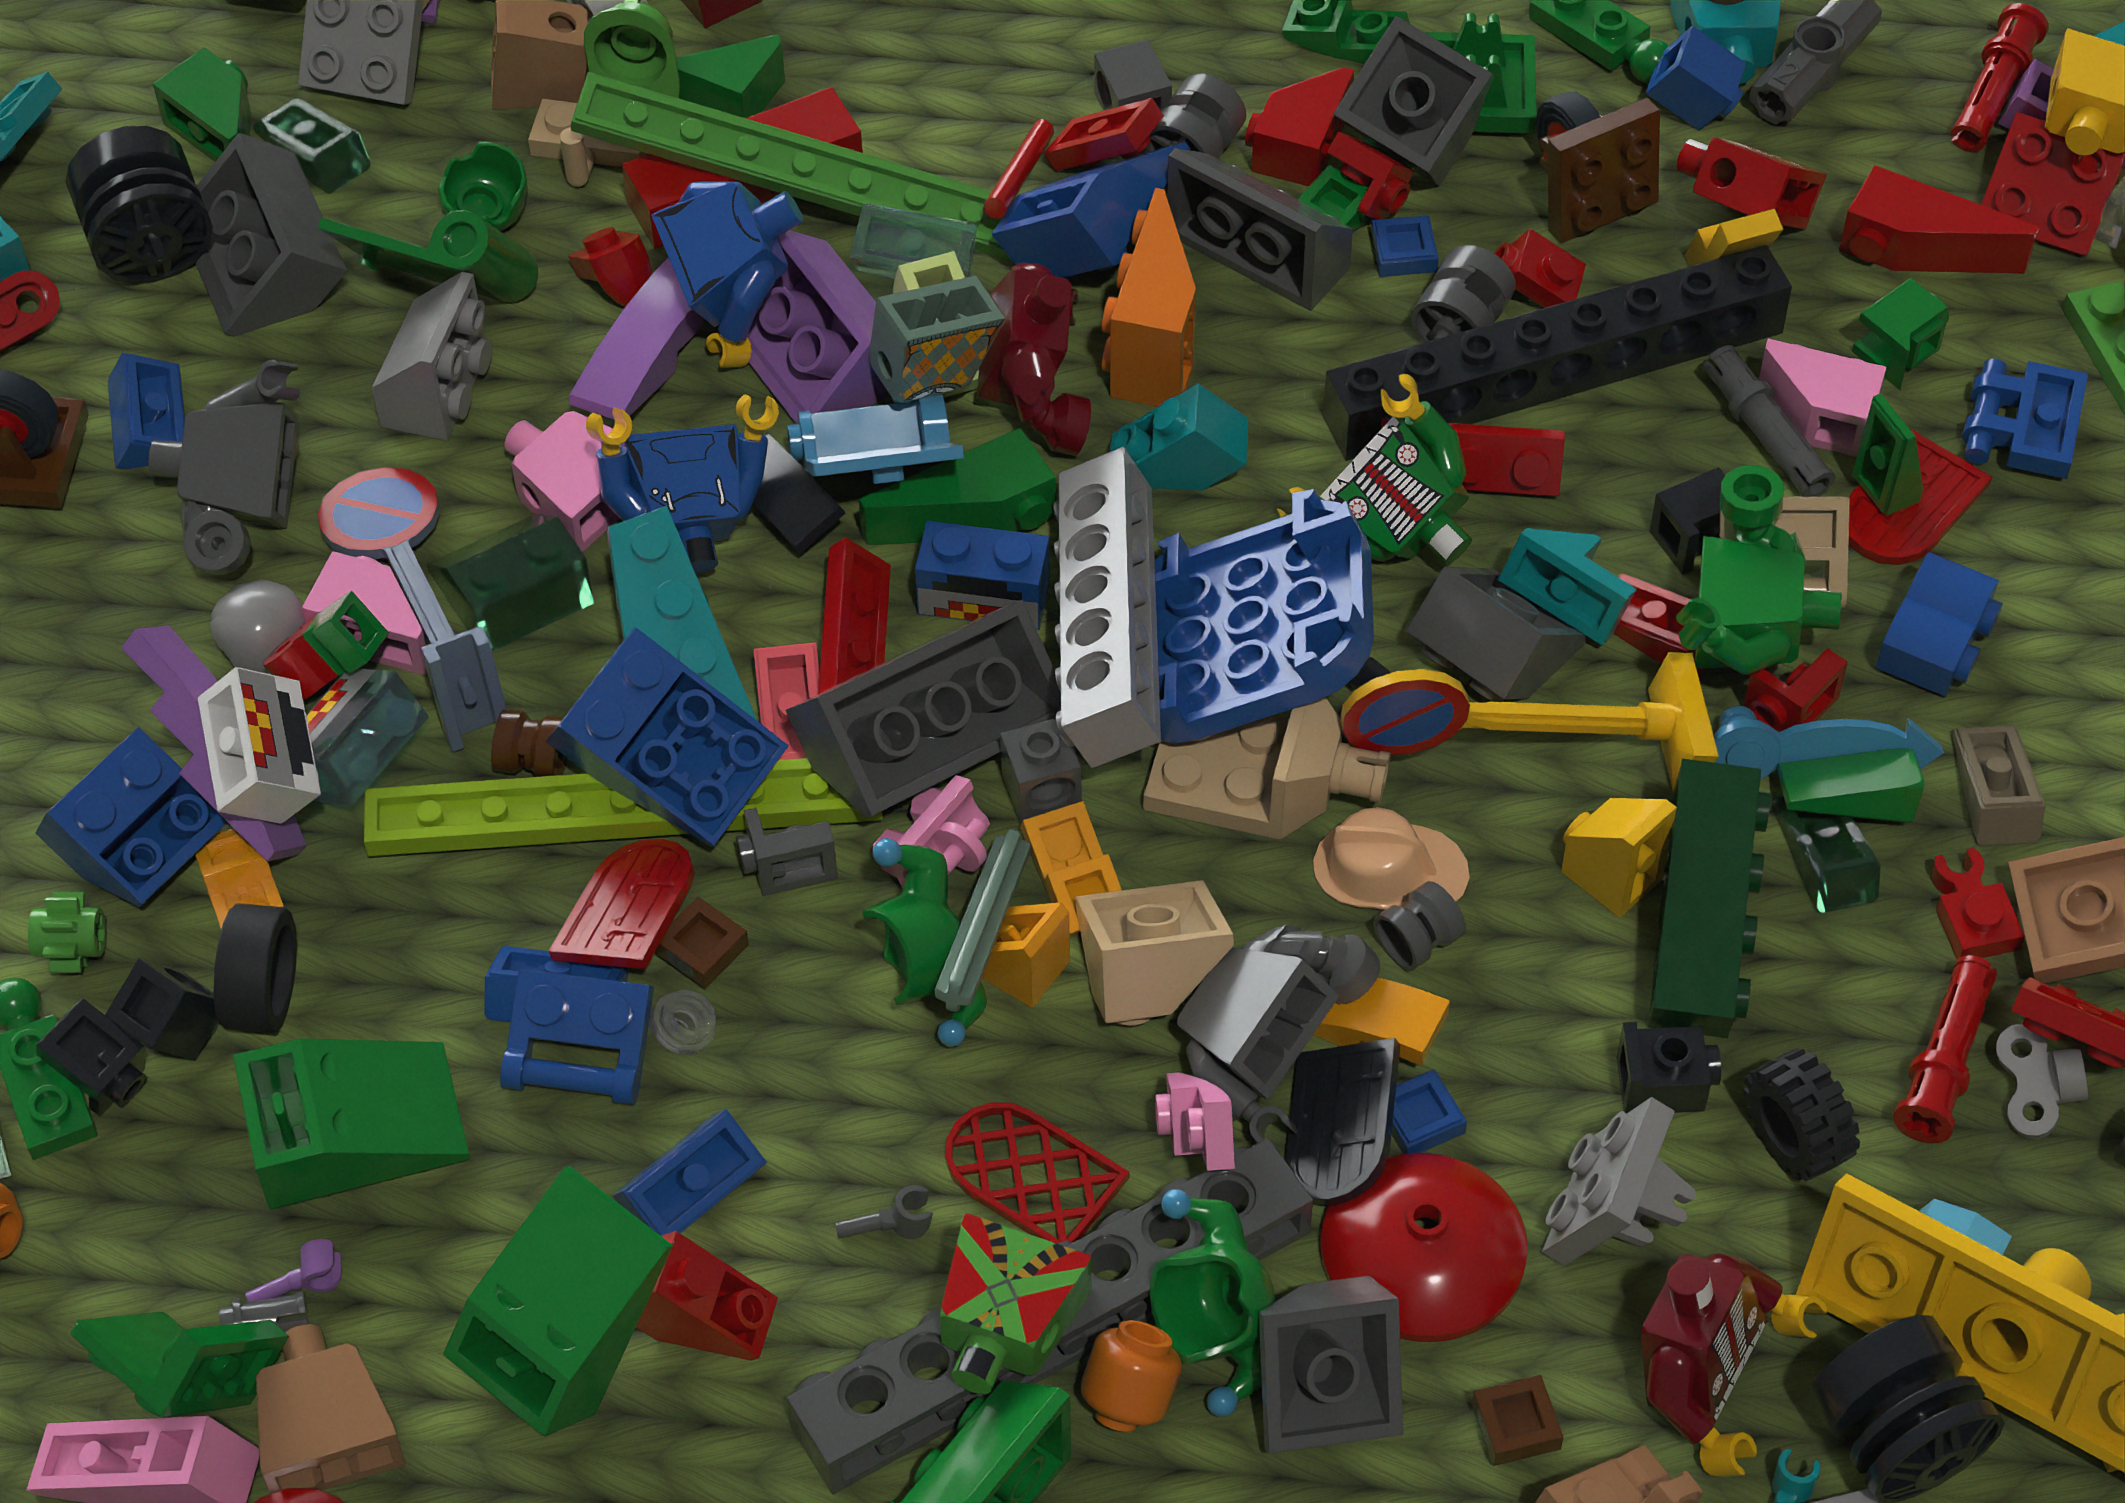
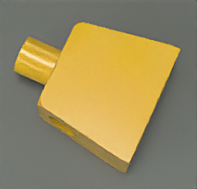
[2045,28,2125,155]

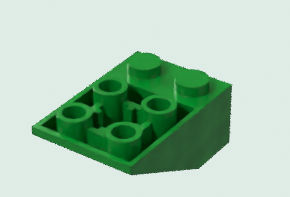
[233,1038,470,1210]
[443,1166,673,1437]

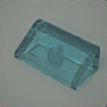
[850,203,977,278]

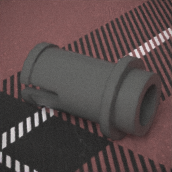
[219,1291,308,1332]

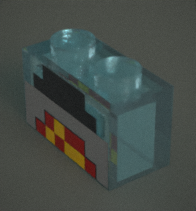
[307,668,429,807]

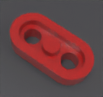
[0,270,60,353]

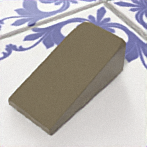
[1952,726,2046,845]

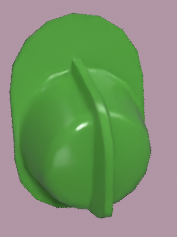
[584,0,680,98]

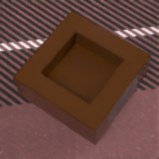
[656,897,749,989]
[1472,1375,1564,1466]

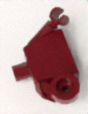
[977,262,1091,456]

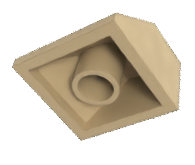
[1076,880,1234,1026]

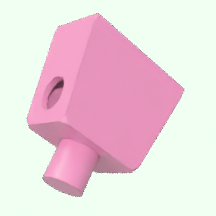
[504,411,620,556]

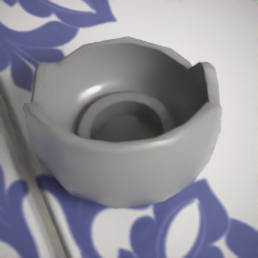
[210,578,305,674]

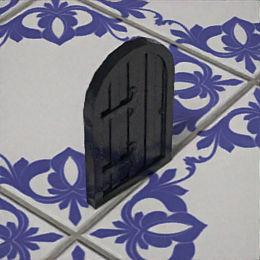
[1286,1038,1401,1206]

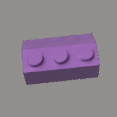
[747,230,888,424]

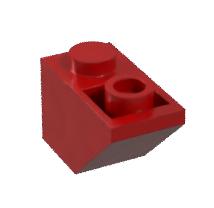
[636,1231,778,1361]

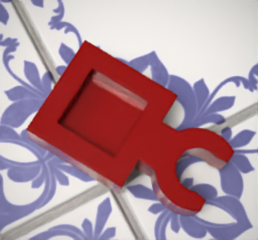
[1931,848,2025,959]

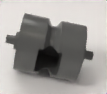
[1144,74,1246,159]
[1411,245,1516,343]

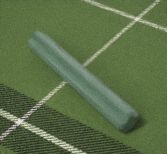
[934,830,1031,1012]

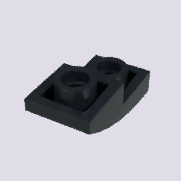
[753,433,846,554]

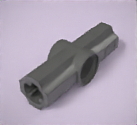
[1749,0,1882,125]

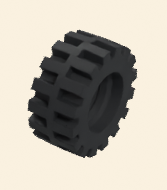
[1743,1048,1860,1182]

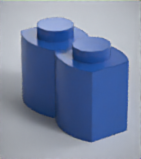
[1875,552,2003,697]

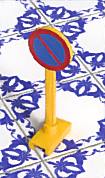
[1340,652,1719,792]

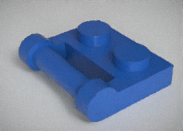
[500,969,654,1105]

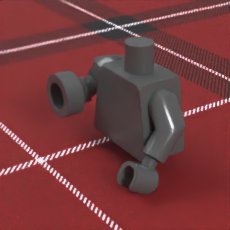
[148,360,300,575]
[1177,925,1380,1153]

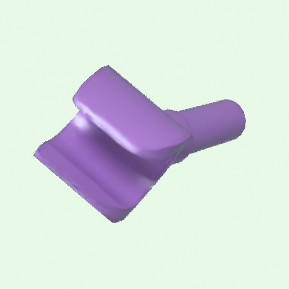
[246,1239,341,1302]

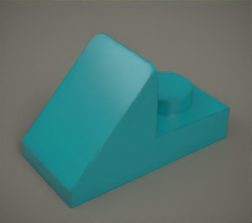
[1498,528,1636,646]

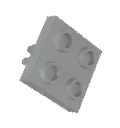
[298,0,424,105]
[1542,1097,1696,1266]

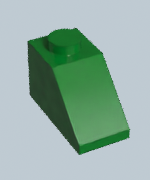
[153,47,252,162]

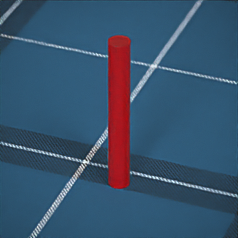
[984,119,1054,219]

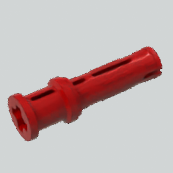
[1950,3,2049,152]
[1893,955,1997,1143]

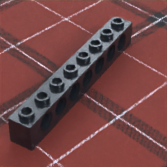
[1323,245,1792,461]

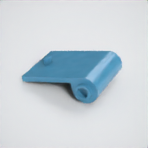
[787,394,964,484]

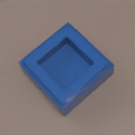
[1371,215,1439,277]
[1391,1069,1467,1154]

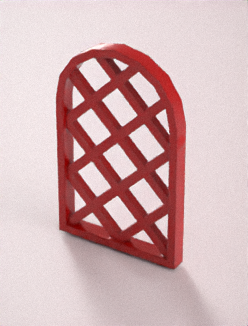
[945,1102,1130,1244]

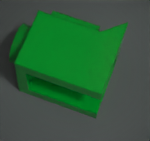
[1852,278,1949,390]

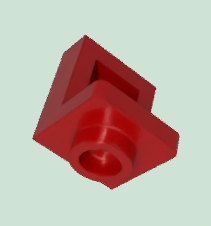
[1494,228,1586,308]

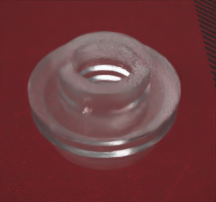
[650,990,716,1055]

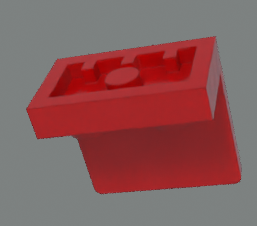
[1981,112,2125,257]

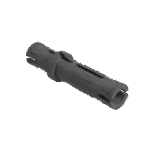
[1702,345,1836,497]

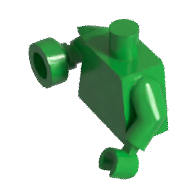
[1676,465,1842,675]

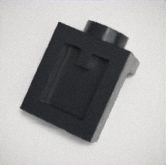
[36,997,146,1117]

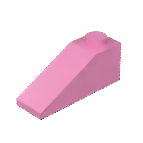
[26,1416,260,1503]

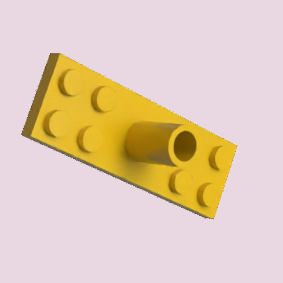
[1796,1173,2125,1473]

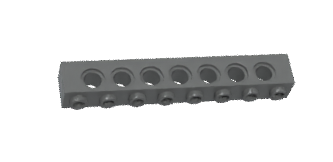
[787,1138,1313,1495]

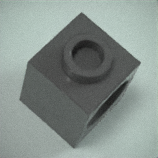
[1094,39,1172,111]
[1000,718,1082,826]

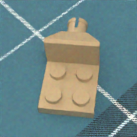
[1143,697,1391,840]

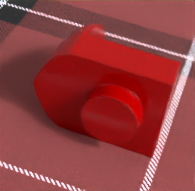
[568,227,652,307]

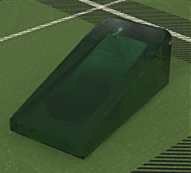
[253,98,371,194]
[1772,796,1881,913]

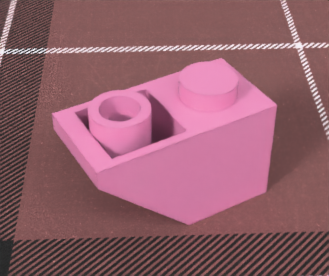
[1759,339,1886,457]

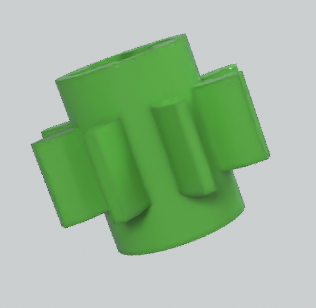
[28,892,106,973]

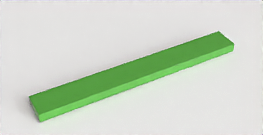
[571,72,1016,262]

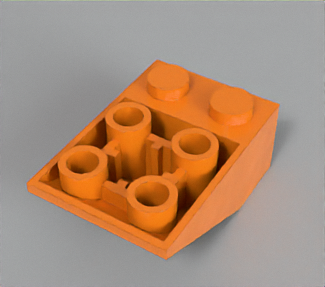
[1102,188,1196,407]

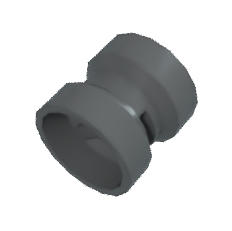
[1373,881,1466,971]

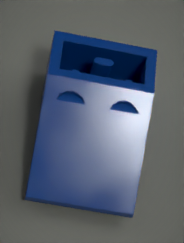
[992,142,1190,280]
[546,627,789,847]

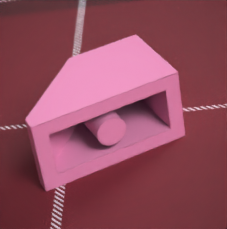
[302,551,427,676]

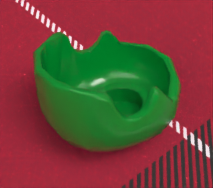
[437,141,528,231]

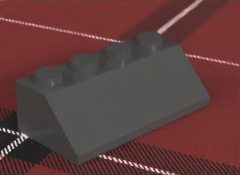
[785,599,1061,818]

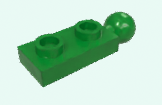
[1529,0,1669,84]
[0,978,98,1160]

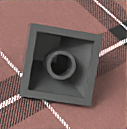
[1333,16,1494,187]
[1259,1276,1403,1454]

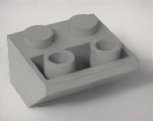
[372,272,492,441]

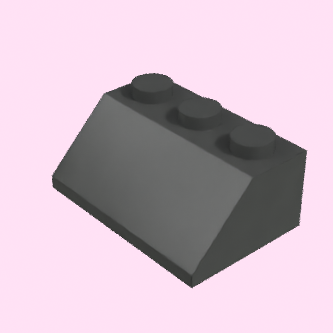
[195,133,347,337]
[1168,148,1353,311]

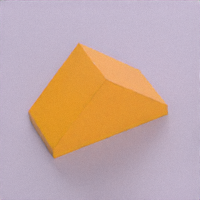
[982,903,1070,1008]

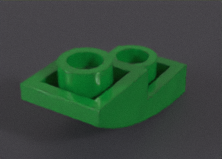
[1282,0,1410,64]

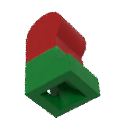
[262,590,389,700]

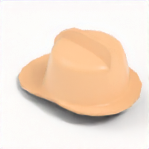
[1313,807,1470,910]

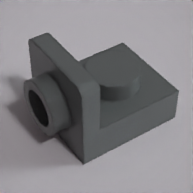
[736,808,838,896]

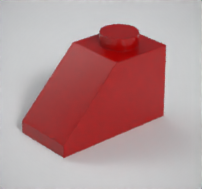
[1245,67,1354,187]

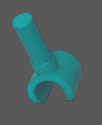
[1771,1448,1821,1503]

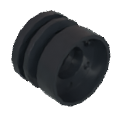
[65,126,213,283]
[1809,1314,2005,1503]

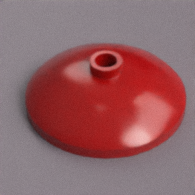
[1320,1153,1528,1342]

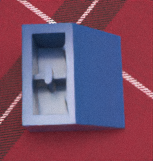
[35,727,228,907]

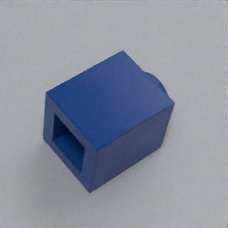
[1645,26,1746,131]

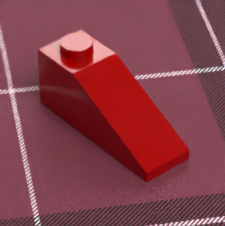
[1839,165,2039,274]

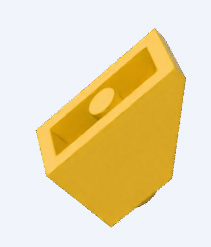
[1561,798,1677,918]

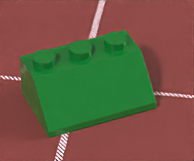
[890,1380,1071,1503]

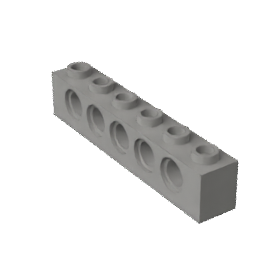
[1054,447,1161,768]

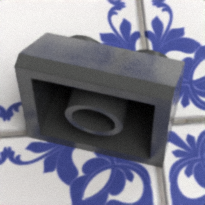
[1406,567,1589,702]

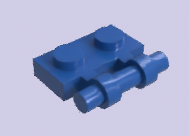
[1963,359,2088,479]

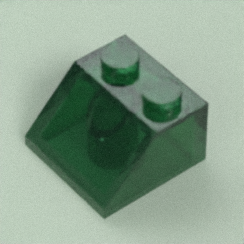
[427,513,594,651]

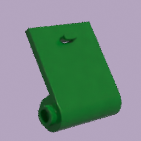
[318,210,538,302]

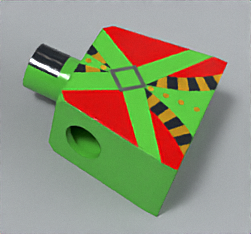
[940,1213,1092,1394]

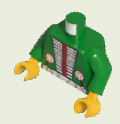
[1277,374,1472,565]

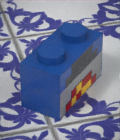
[915,521,1050,630]

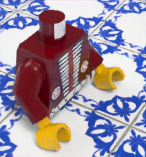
[1641,1253,1827,1477]

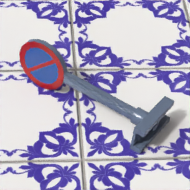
[317,467,506,752]

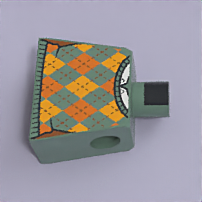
[869,275,1005,403]

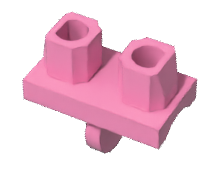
[873,775,990,889]

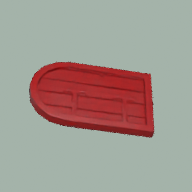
[1848,429,1992,565]
[549,838,695,969]

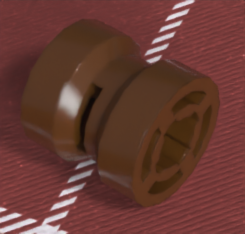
[491,708,568,777]

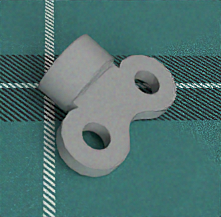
[1996,1024,2089,1139]

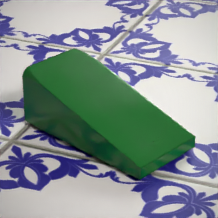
[1852,393,1923,516]
[1776,748,1924,823]

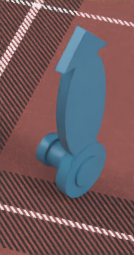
[1713,706,1944,780]

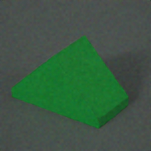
[676,34,785,118]

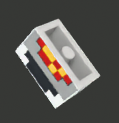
[198,667,321,824]

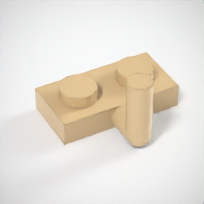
[528,99,646,187]

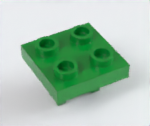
[1424,13,1537,134]

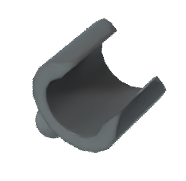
[835,1185,933,1239]

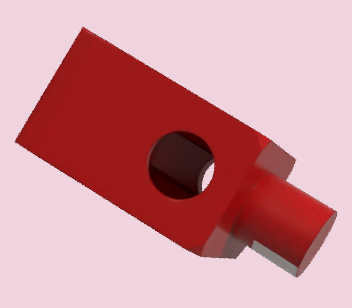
[1676,137,1827,229]

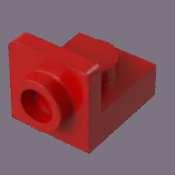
[1327,131,1415,220]
[1743,648,1848,732]

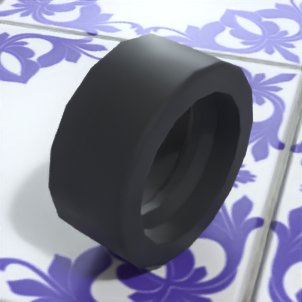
[213,903,297,1033]

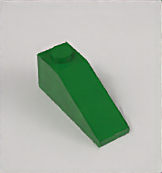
[859,428,1057,545]

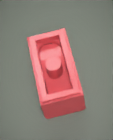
[754,642,820,760]

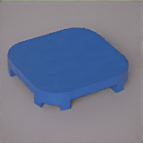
[1155,489,1374,743]

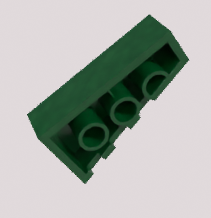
[1648,759,1771,1038]

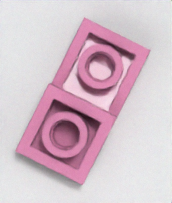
[1155,1072,1235,1171]

